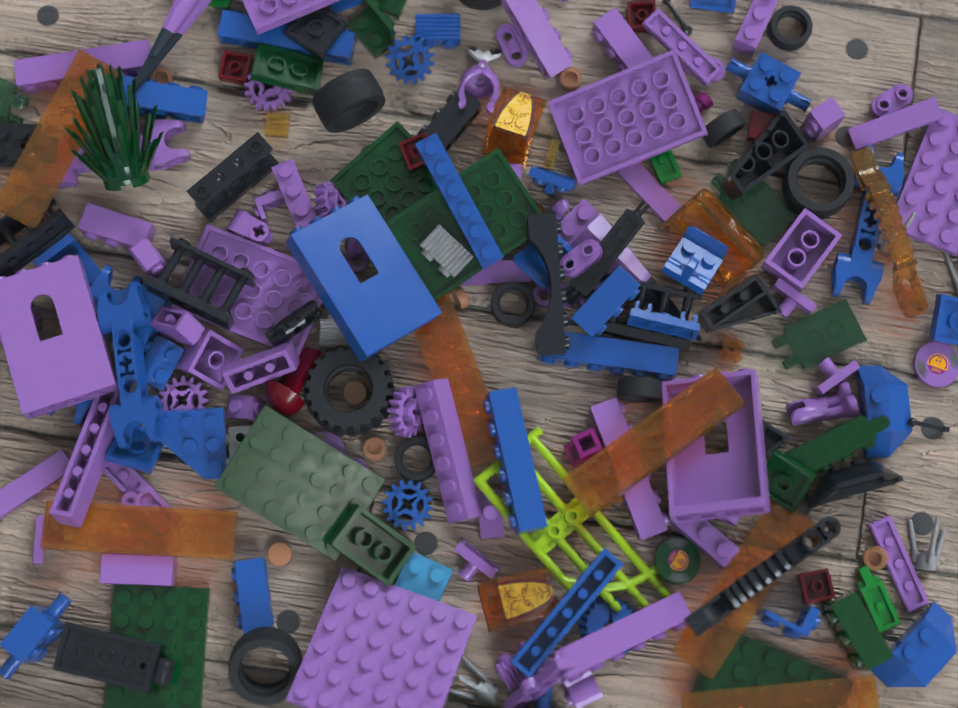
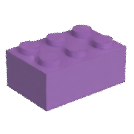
[760,208,842,292]

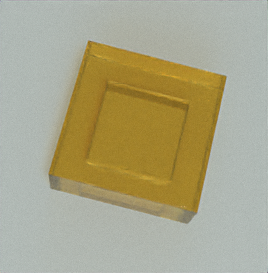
[265,113,290,139]
[545,138,560,168]

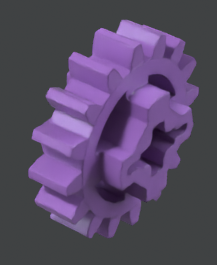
[244,75,294,114]
[313,181,347,218]
[159,376,210,410]
[387,386,423,438]

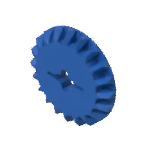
[578,596,635,654]

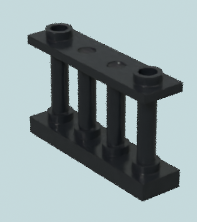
[186,132,279,223]
[0,186,76,277]
[144,236,256,331]
[604,279,702,350]

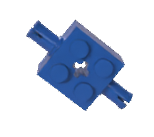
[726,52,812,114]
[0,593,72,680]

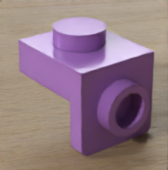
[253,189,286,224]
[226,395,266,422]

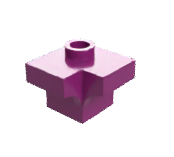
[564,427,611,474]

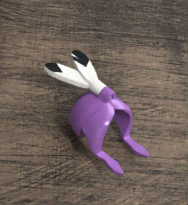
[457,47,502,114]

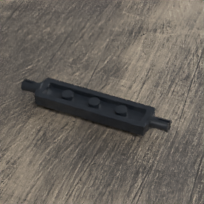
[566,200,650,305]

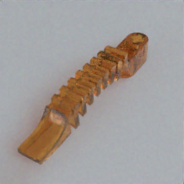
[850,146,928,318]

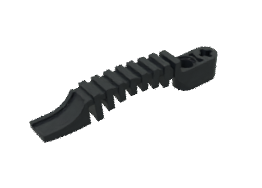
[684,516,841,638]

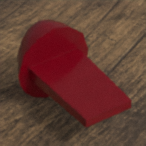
[265,348,322,418]

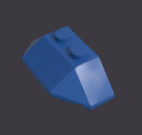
[856,365,912,459]
[870,601,957,687]

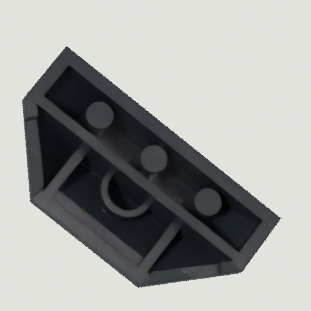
[807,458,904,509]

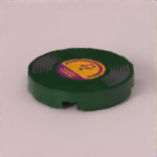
[653,537,701,585]

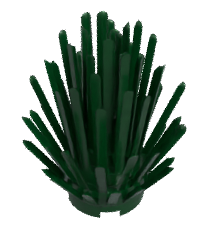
[64,63,164,191]

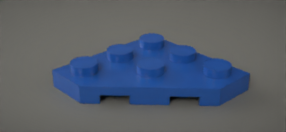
[160,407,228,479]

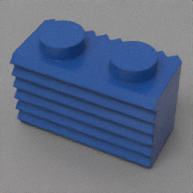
[415,14,461,49]
[144,336,184,390]

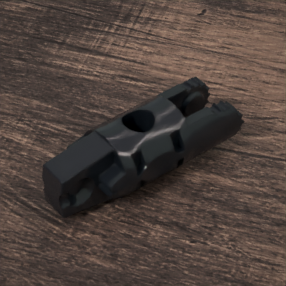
[265,300,323,347]

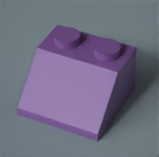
[175,328,244,391]

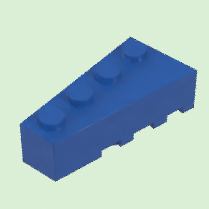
[122,75,208,123]

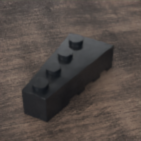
[719,109,810,201]

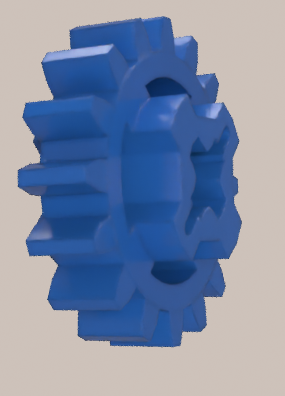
[385,35,435,85]
[382,479,433,531]

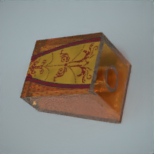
[482,86,547,168]
[477,567,558,632]

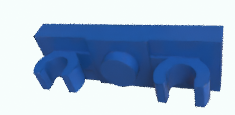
[627,301,700,341]

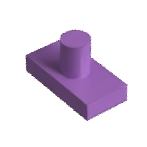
[771,278,817,318]
[813,357,860,397]
[477,489,505,540]
[33,515,63,565]
[454,539,501,581]

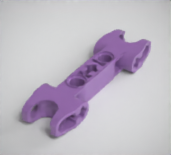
[32,120,191,189]

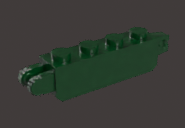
[784,415,890,473]

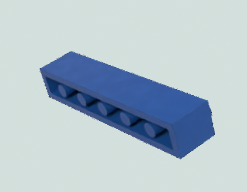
[217,9,357,66]
[415,133,504,270]
[536,332,680,382]
[483,387,548,535]
[509,548,623,678]

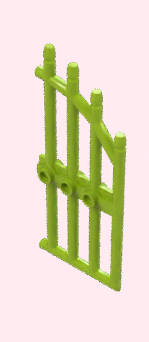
[472,426,670,613]

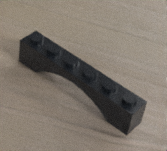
[527,213,570,357]

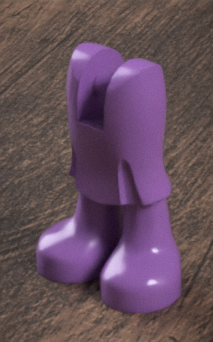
[786,381,859,426]

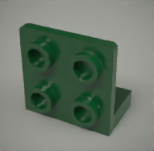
[348,0,396,59]

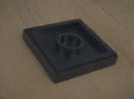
[284,7,348,60]

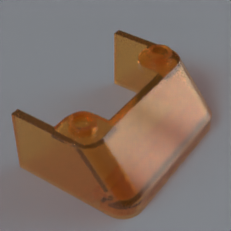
[659,188,765,296]

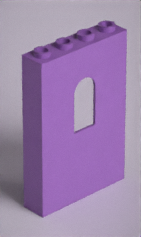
[0,255,119,420]
[662,368,771,523]

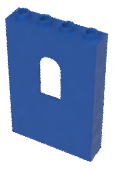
[285,194,442,363]

